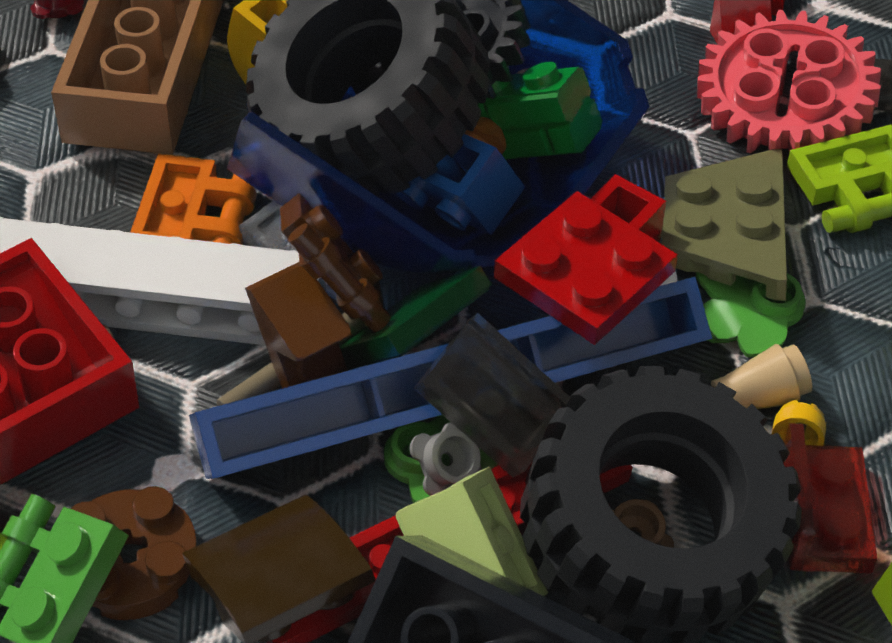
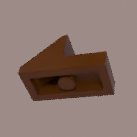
[245,262,352,389]

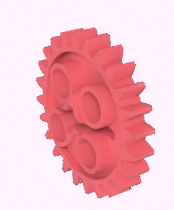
[697,10,881,154]

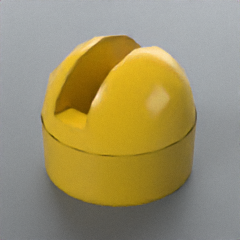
[772,400,826,458]

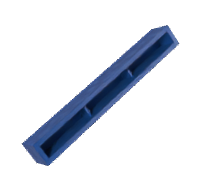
[189,277,713,479]

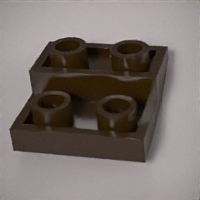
[182,494,376,643]

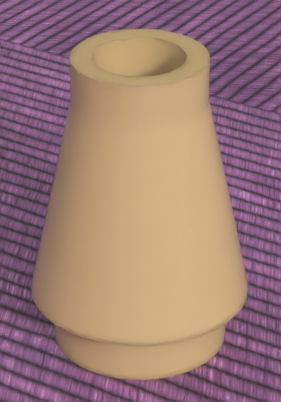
[711,344,813,409]

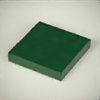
[339,266,492,370]

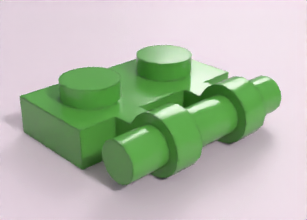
[0,494,129,643]

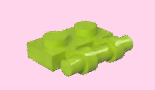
[786,124,892,233]

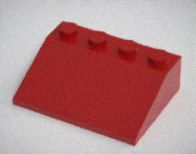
[0,238,139,485]

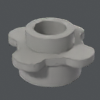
[409,422,482,496]

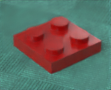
[494,191,678,345]

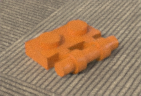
[130,154,257,245]

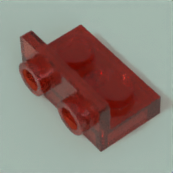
[783,423,877,573]

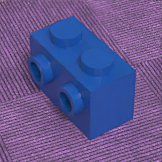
[395,134,525,235]

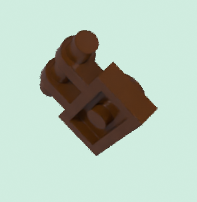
[280,193,391,333]

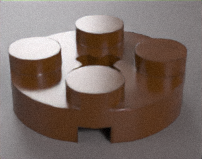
[71,486,197,620]

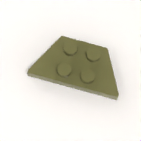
[662,149,787,301]

